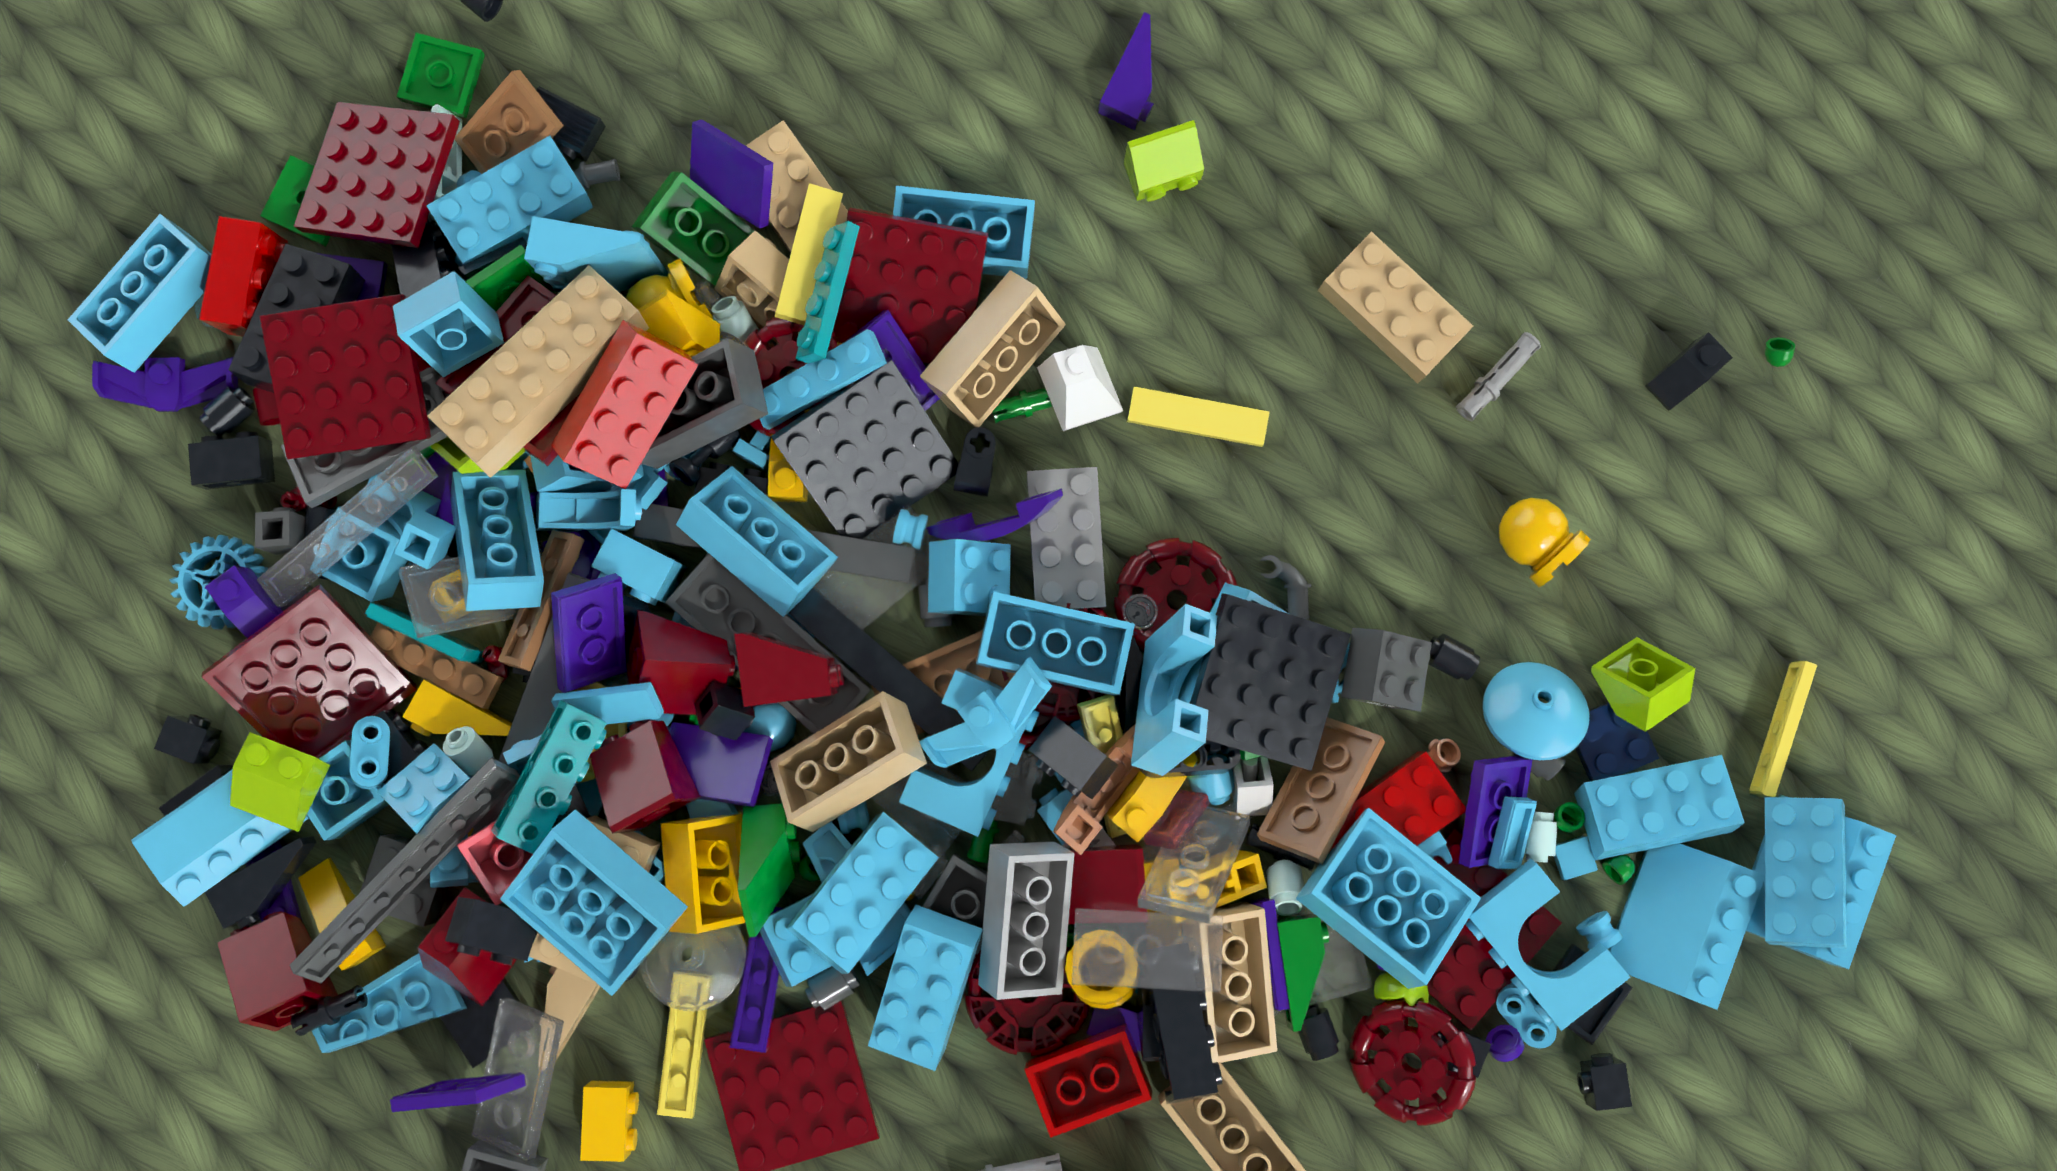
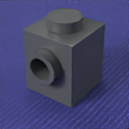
[255,507,309,555]

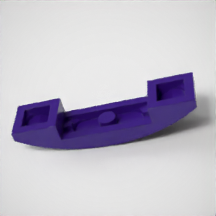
[926,488,1063,541]

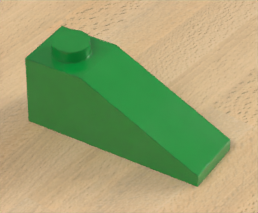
[1277,914,1329,1032]

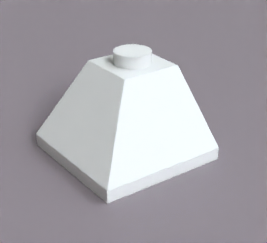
[1037,345,1123,431]

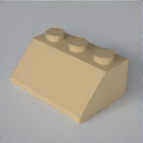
[715,230,804,344]

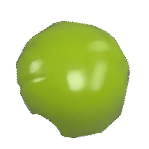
[1374,972,1429,1006]

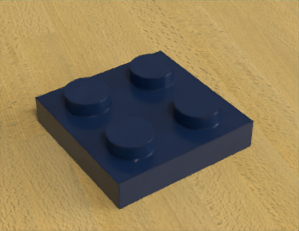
[1575,702,1660,781]

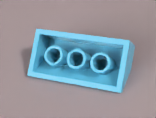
[676,466,838,617]
[131,769,309,907]

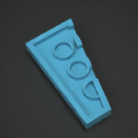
[803,821,910,976]
[312,953,467,1053]

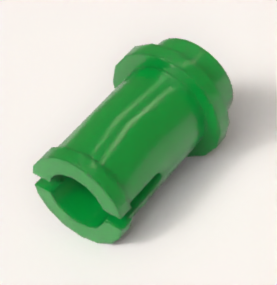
[967,819,1000,863]

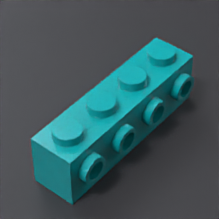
[491,700,607,854]

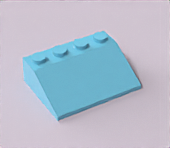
[524,216,668,293]
[1746,795,1896,969]
[1296,808,1481,989]
[500,809,688,996]
[1608,843,1765,1010]

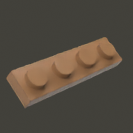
[498,530,585,671]
[370,622,504,709]

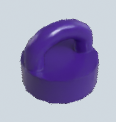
[1486,1025,1525,1062]

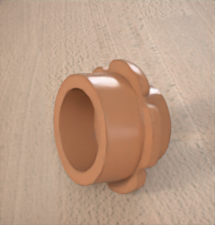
[1428,738,1461,772]

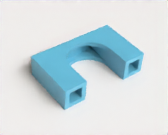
[1131,604,1217,776]
[899,668,1040,837]
[1465,859,1631,1031]

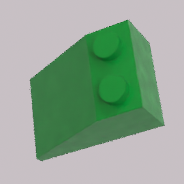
[631,172,755,287]
[738,803,801,937]

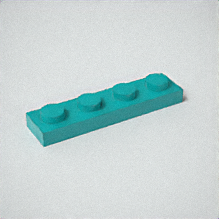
[796,221,860,364]

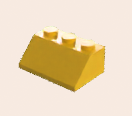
[638,290,720,357]
[660,814,745,934]

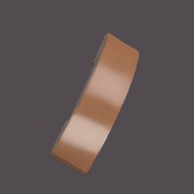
[1053,725,1140,855]

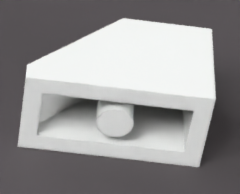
[1232,756,1273,817]

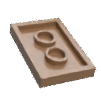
[454,70,563,174]

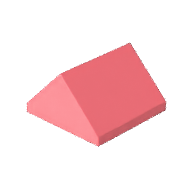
[457,820,533,905]

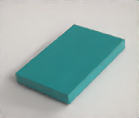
[365,603,484,664]

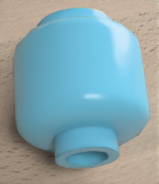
[1186,753,1235,805]

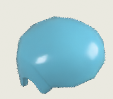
[743,703,796,751]

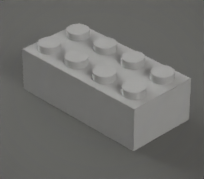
[1027,467,1106,610]
[978,842,1074,1000]

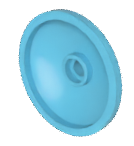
[1482,662,1589,760]

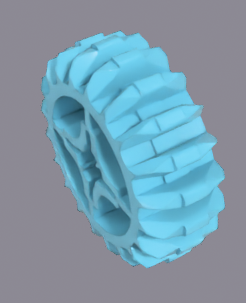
[169,535,271,630]

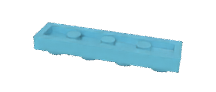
[759,329,887,430]

